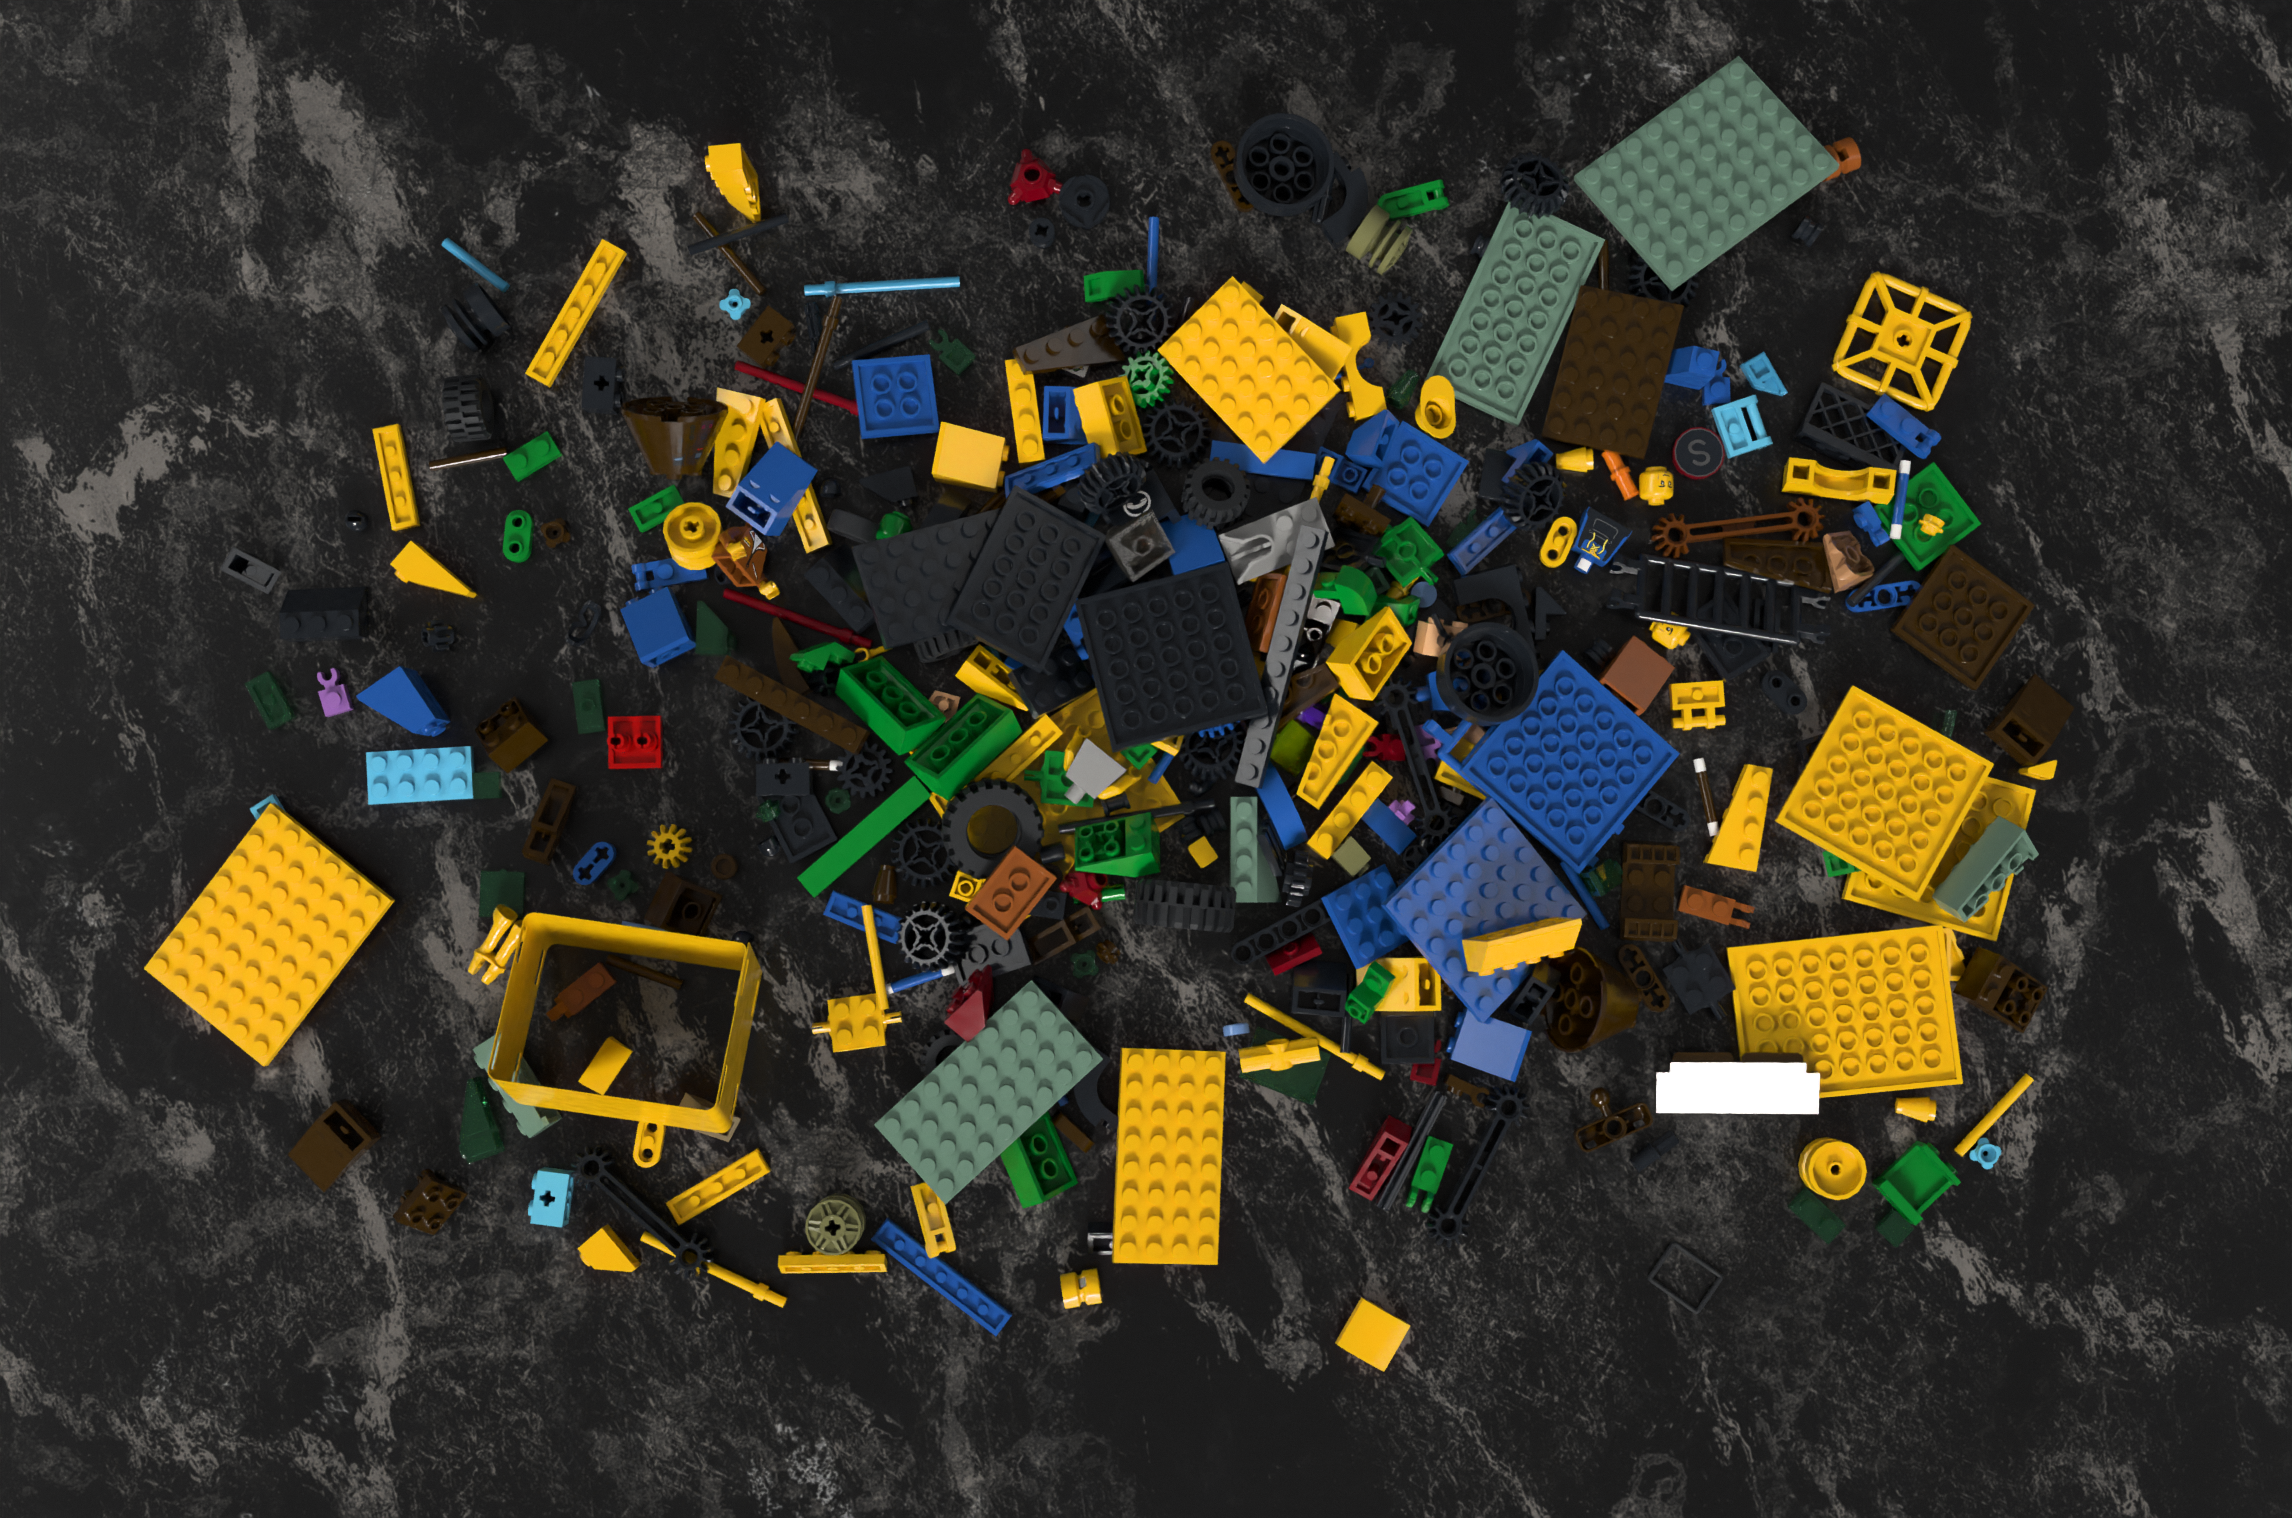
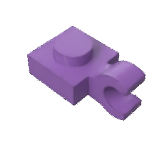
[1387,799,1416,825]

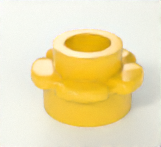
[1919,514,1945,536]

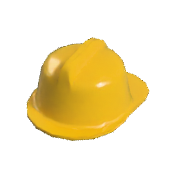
[1415,375,1456,439]

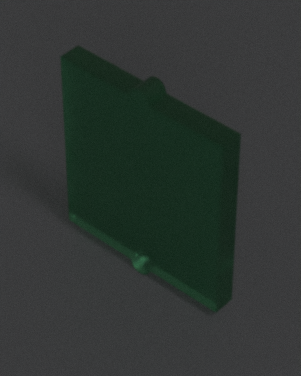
[479,869,525,918]

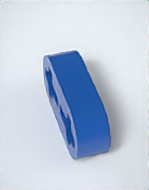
[573,842,617,885]

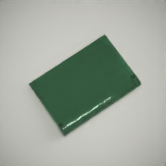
[1239,1027,1331,1105]

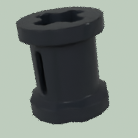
[1100,791,1131,817]

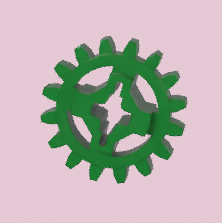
[1119,350,1174,408]

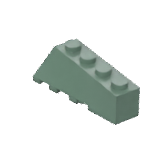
[1230,797,1282,902]
[1932,816,2039,923]
[472,1032,562,1138]

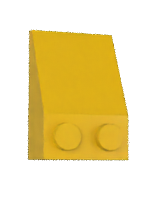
[1326,606,1412,701]

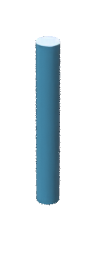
[442,238,510,293]

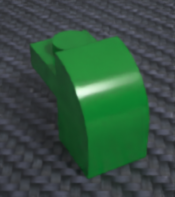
[1313,565,1377,615]

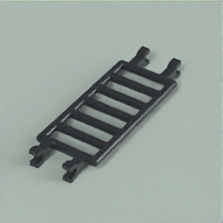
[1607,552,1831,646]

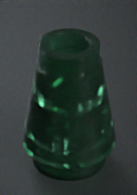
[1385,369,1420,409]

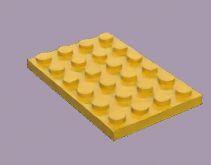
[1158,276,1340,464]

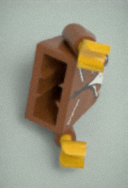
[711,522,780,600]

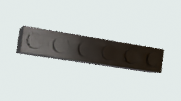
[714,655,870,756]

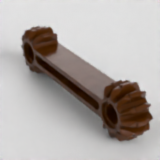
[1651,497,1826,558]

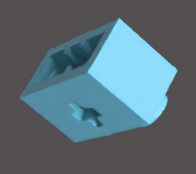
[528,1167,575,1227]

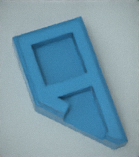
[1740,352,1788,396]

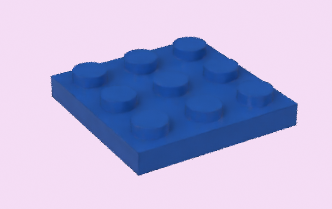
[851,354,940,439]
[1361,421,1469,528]
[1321,864,1410,969]

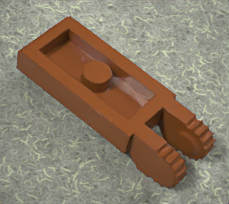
[1677,885,1755,929]

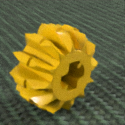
[647,824,693,869]

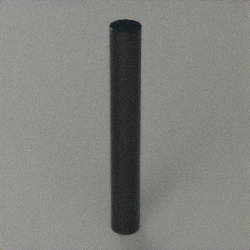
[1846,552,1905,607]
[1340,974,1356,1054]

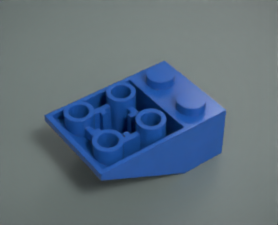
[1043,386,1088,445]
[726,441,818,536]

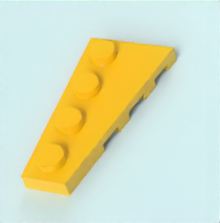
[1296,693,1379,810]
[1703,764,1773,872]

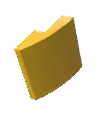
[1335,1297,1410,1372]

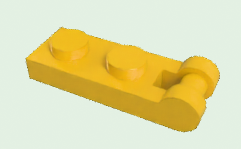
[911,1182,956,1258]

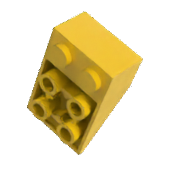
[1273,304,1354,381]
[1356,956,1441,1011]

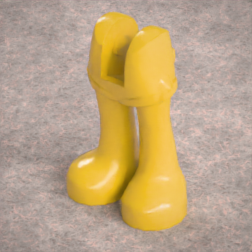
[468,904,526,985]

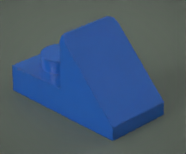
[1502,439,1554,485]

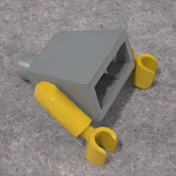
[1063,725,1142,805]

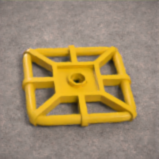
[1832,271,1973,412]

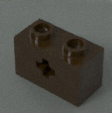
[737,305,796,370]

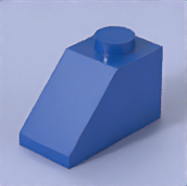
[1345,410,1400,469]

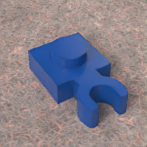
[1702,359,1731,405]
[1852,501,1890,547]

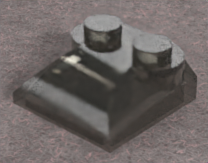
[1105,509,1175,582]

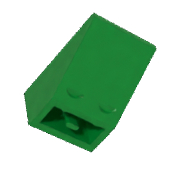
[1075,812,1161,877]

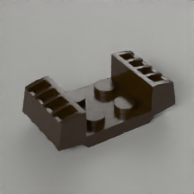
[1619,840,1680,942]

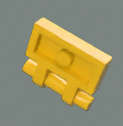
[1669,680,1725,730]

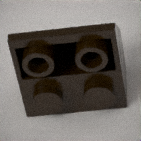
[475,696,548,773]

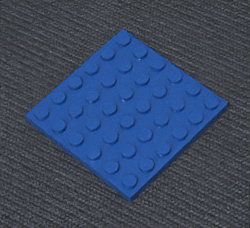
[1459,650,1680,874]
[1381,797,1587,1023]

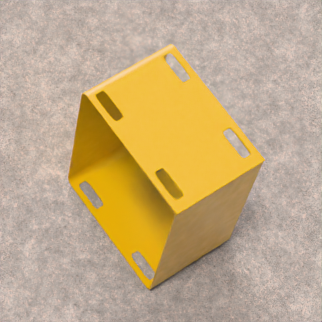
[488,912,762,1133]

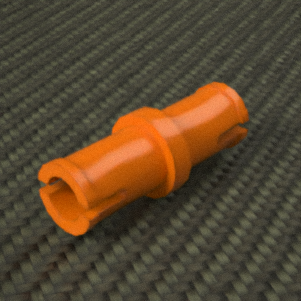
[1601,451,1640,500]

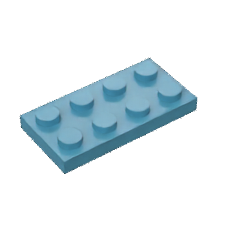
[366,746,476,805]

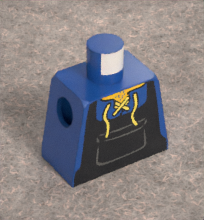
[1570,507,1632,574]

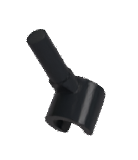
[1431,613,1453,648]

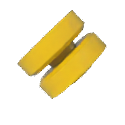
[663,502,723,570]
[1798,1137,1867,1200]

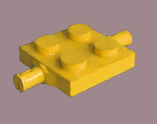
[812,993,902,1052]

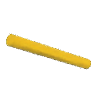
[861,905,889,1010]
[1954,1074,2034,1157]

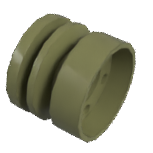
[1346,205,1413,275]
[805,1193,866,1255]

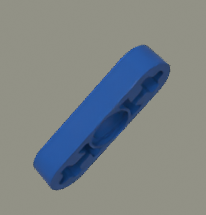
[1845,581,1921,613]

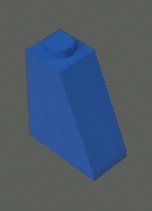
[1665,346,1720,390]

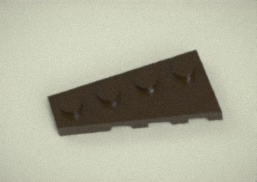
[1012,314,1126,375]

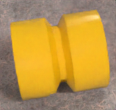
[1060,1268,1102,1309]

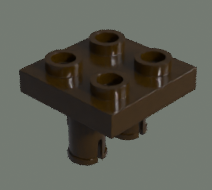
[1332,484,1391,537]
[393,1169,468,1235]

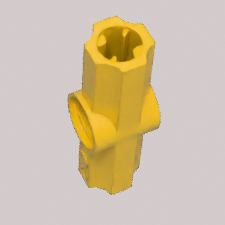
[1239,1036,1320,1073]

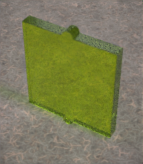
[1270,720,1317,778]

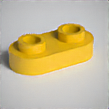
[1539,517,1577,568]
[633,1122,666,1168]

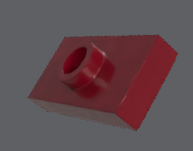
[1265,932,1322,976]

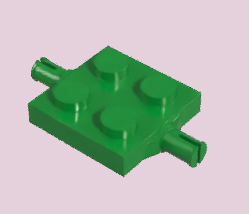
[1376,516,1444,588]
[1024,750,1094,808]

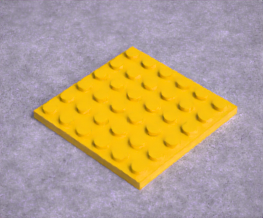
[1775,685,1994,901]
[1841,777,2036,941]

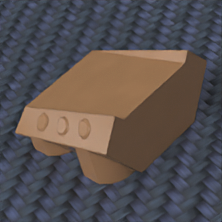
[1823,531,1874,593]

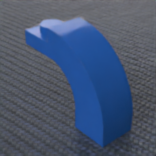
[1254,760,1309,851]

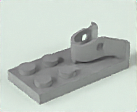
[1218,497,1335,585]

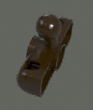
[1574,1087,1653,1152]

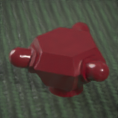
[1008,149,1064,205]
[1059,863,1107,910]

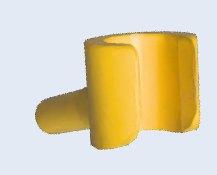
[855,646,893,663]

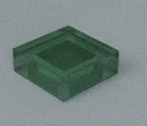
[472,772,502,799]
[1875,1209,1914,1248]

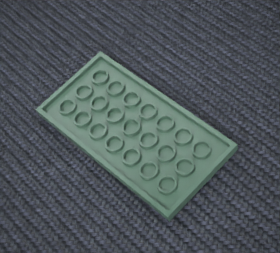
[1423,202,1605,427]
[874,980,1104,1205]

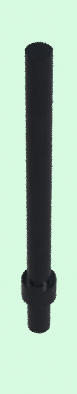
[1058,798,1215,834]

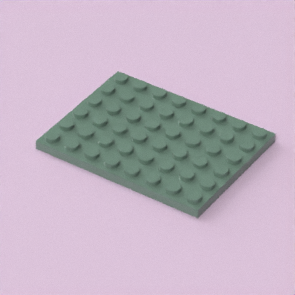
[1574,56,1840,291]

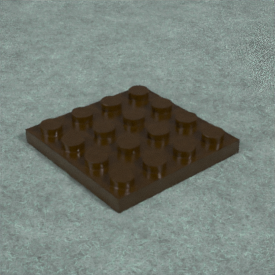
[1890,544,2035,690]

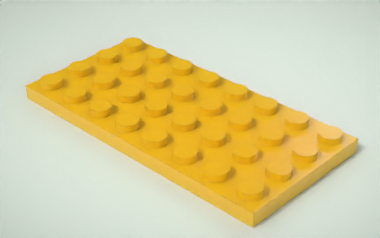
[1112,1048,1226,1265]

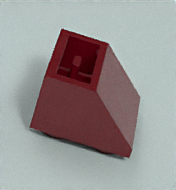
[944,964,995,1042]

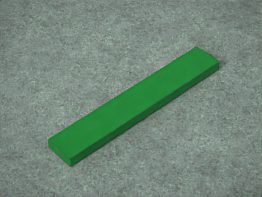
[797,775,932,897]

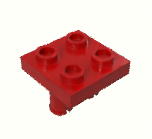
[607,716,663,769]

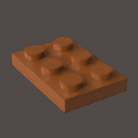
[1244,573,1288,653]
[965,845,1057,941]

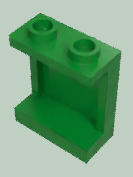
[1872,1141,1961,1226]

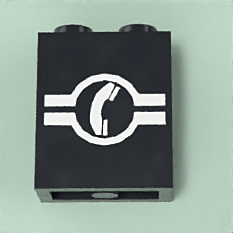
[1101,468,1182,550]

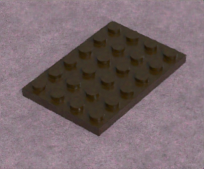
[1542,285,1684,460]

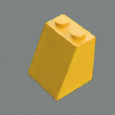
[932,422,1010,493]

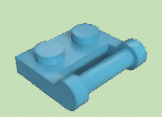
[1711,395,1773,459]

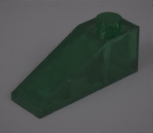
[459,1076,505,1164]

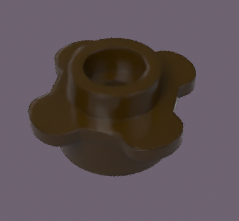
[541,518,571,548]
[1095,939,1121,965]

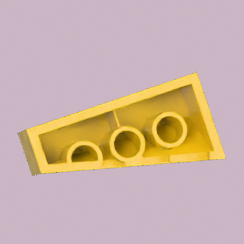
[705,143,761,223]

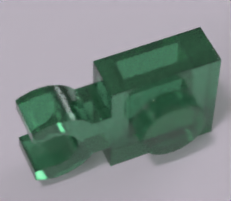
[929,329,976,376]
[1444,509,1487,549]

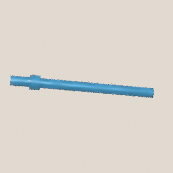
[804,276,960,297]

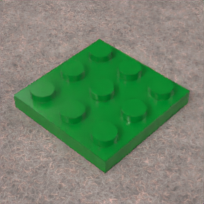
[1873,462,1981,572]

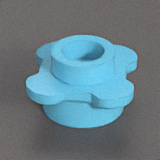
[719,289,751,320]
[1969,1138,2001,1169]

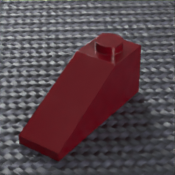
[1349,1115,1412,1201]

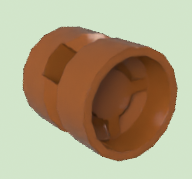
[1823,137,1861,182]

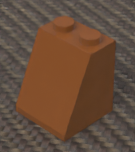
[1596,636,1675,716]

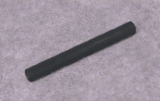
[1376,1090,1447,1211]

